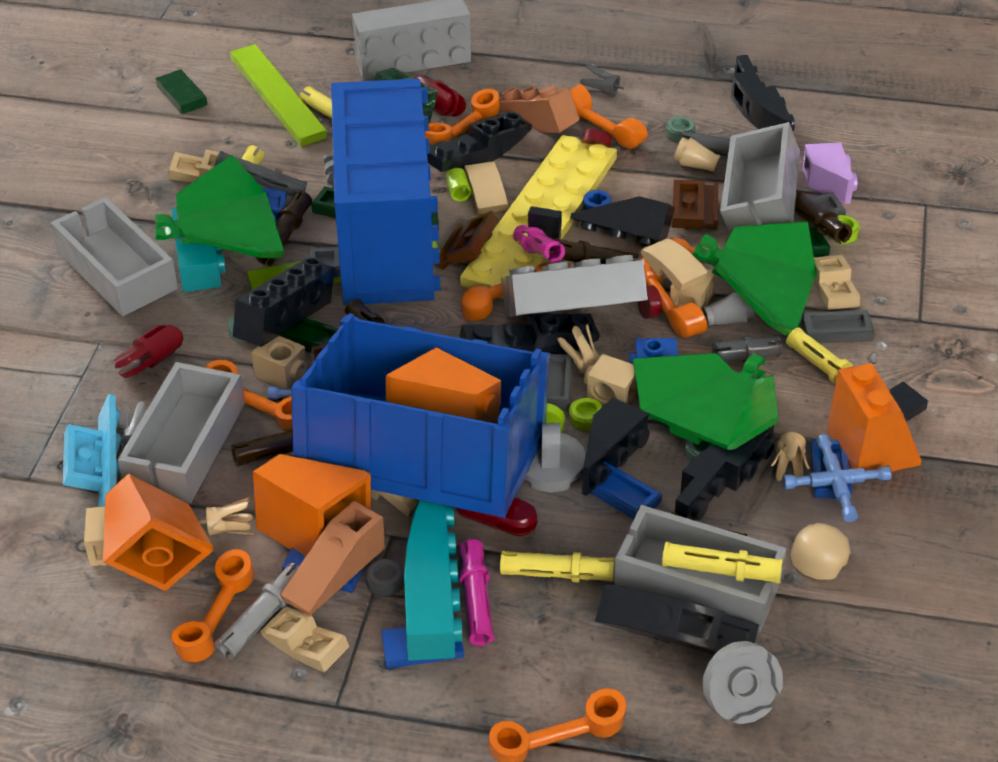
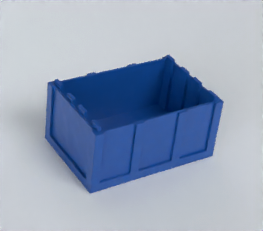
[331,78,441,306]
[291,313,550,518]

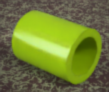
[445,168,472,201]

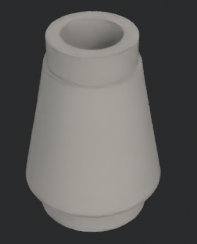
[703,292,754,326]

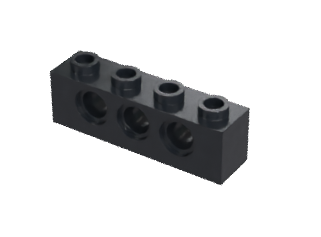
[233,257,335,347]

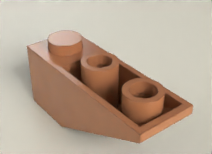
[500,85,580,133]
[280,501,385,616]

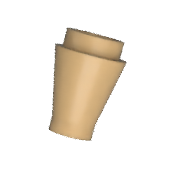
[674,138,721,173]

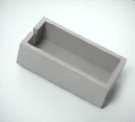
[352,0,471,80]
[720,122,800,234]
[50,197,178,317]
[501,255,648,317]
[117,362,245,503]
[614,505,787,633]

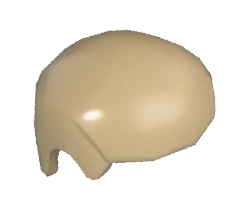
[790,523,851,579]

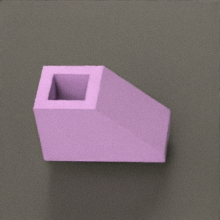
[802,142,858,204]

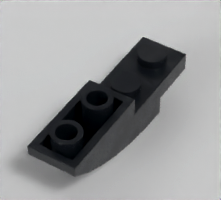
[731,55,795,131]
[427,112,532,172]
[459,313,600,355]
[675,425,776,520]
[595,584,759,654]

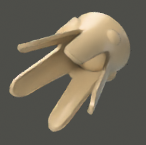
[557,324,600,374]
[771,432,809,481]
[199,497,254,536]

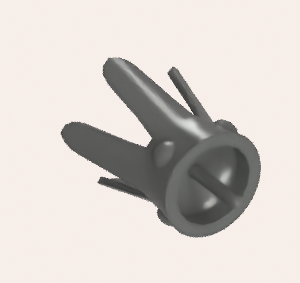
[580,64,624,97]

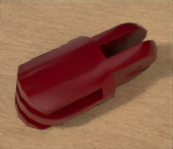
[413,74,466,117]
[113,325,184,378]
[457,498,538,536]

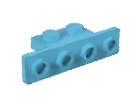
[63,394,121,507]

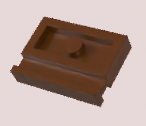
[672,179,718,230]
[438,211,499,269]

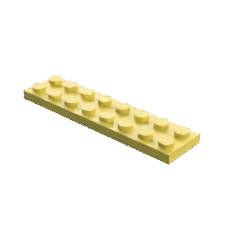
[460,135,617,299]

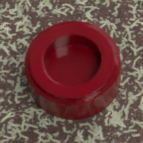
[581,129,612,148]
[638,285,662,319]

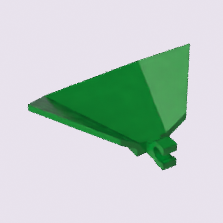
[154,155,284,258]
[692,221,816,337]
[633,353,778,450]

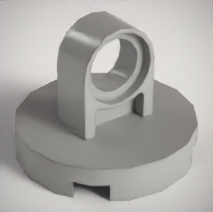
[524,423,586,493]
[703,641,783,724]

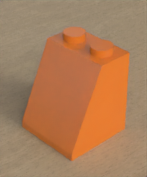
[386,347,501,424]
[827,363,922,472]
[253,454,371,556]
[103,474,213,591]

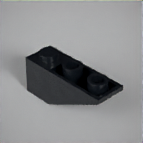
[570,196,675,246]
[582,397,650,496]

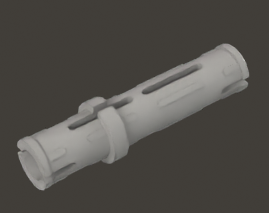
[214,563,299,660]

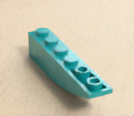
[404,500,462,661]

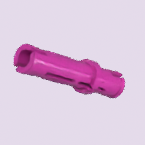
[513,224,565,262]
[460,539,494,646]

